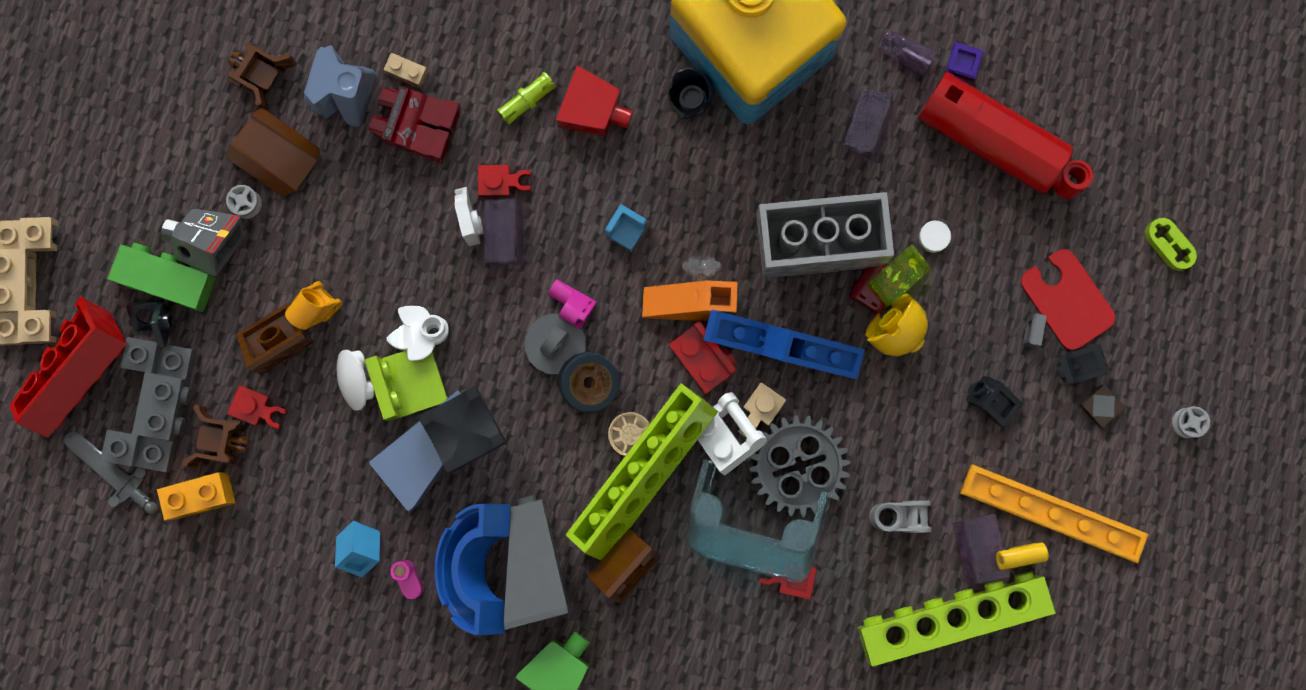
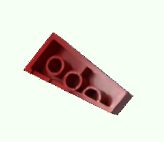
[9,296,127,438]

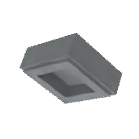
[1023,313,1047,349]

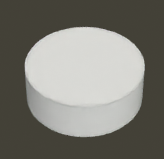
[918,221,951,253]

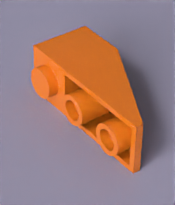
[642,280,738,321]

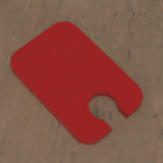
[1021,249,1115,350]

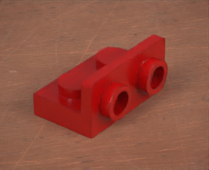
[668,321,737,395]

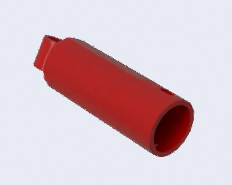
[917,71,1093,199]

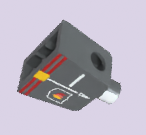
[161,209,244,276]

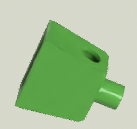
[515,631,590,690]

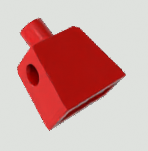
[556,66,633,136]

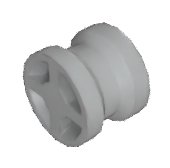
[226,185,262,219]
[1172,406,1210,439]

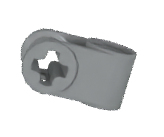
[869,501,931,533]

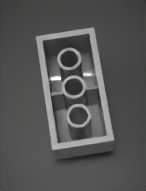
[756,192,894,277]

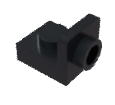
[966,376,1023,428]

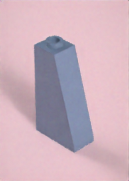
[369,390,461,512]

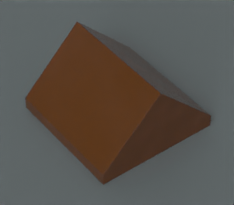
[236,302,314,375]
[588,528,661,604]

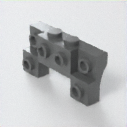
[100,337,196,473]

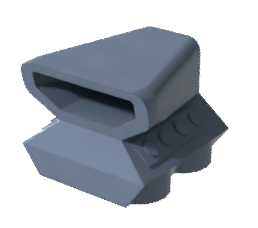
[304,45,376,127]

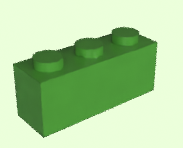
[108,242,216,313]

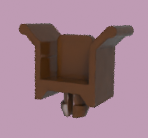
[227,42,296,111]
[181,405,250,467]

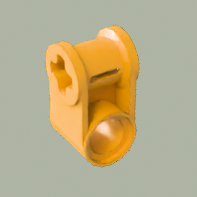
[285,281,342,330]

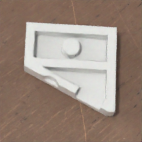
[455,187,484,246]

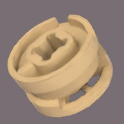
[608,412,649,456]

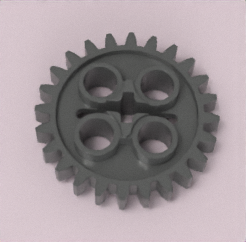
[748,415,851,517]

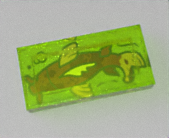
[868,244,931,307]

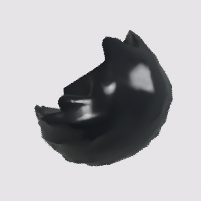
[668,67,714,120]

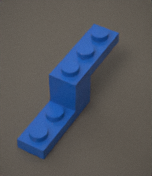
[704,309,865,379]

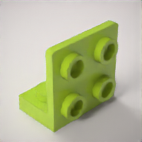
[364,350,448,422]

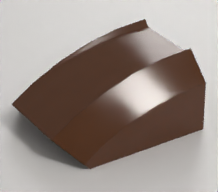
[226,108,319,197]

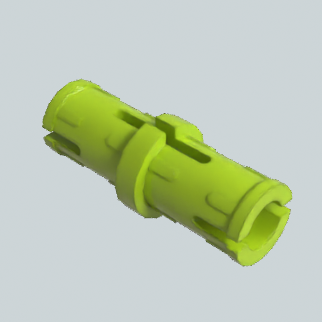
[497,72,556,125]

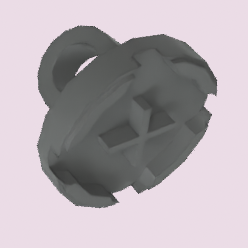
[525,314,586,375]

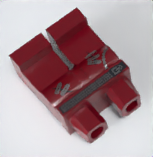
[369,86,461,164]

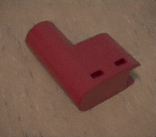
[849,264,894,315]

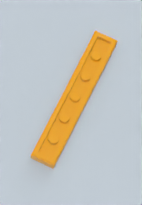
[960,464,1149,563]

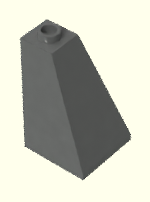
[504,495,571,630]

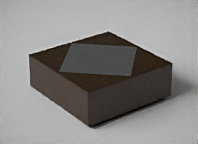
[1079,384,1126,428]

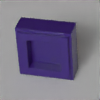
[945,42,984,81]

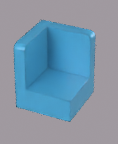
[605,204,647,252]
[335,521,380,577]

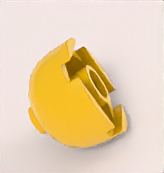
[865,294,928,356]

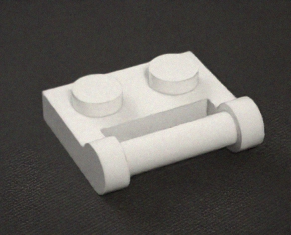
[698,392,767,476]

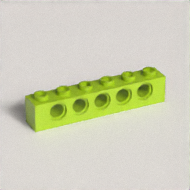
[566,384,719,560]
[857,571,1056,667]

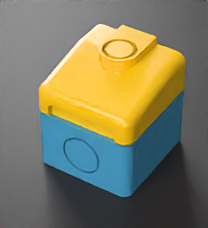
[669,0,846,124]

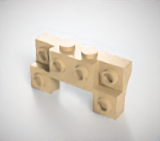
[0,217,58,346]

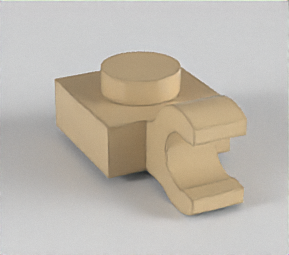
[738,382,786,437]

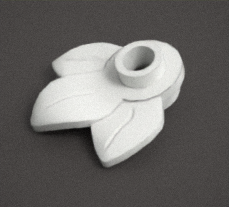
[387,306,449,361]

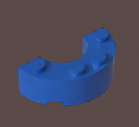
[435,504,510,635]

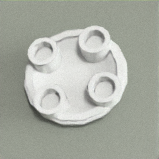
[336,350,374,410]

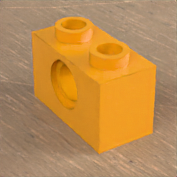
[157,472,235,520]

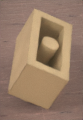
[383,53,428,89]

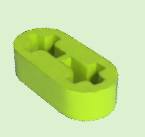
[1145,218,1197,271]

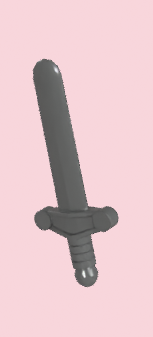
[64,432,158,514]

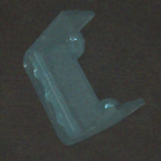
[688,459,832,583]

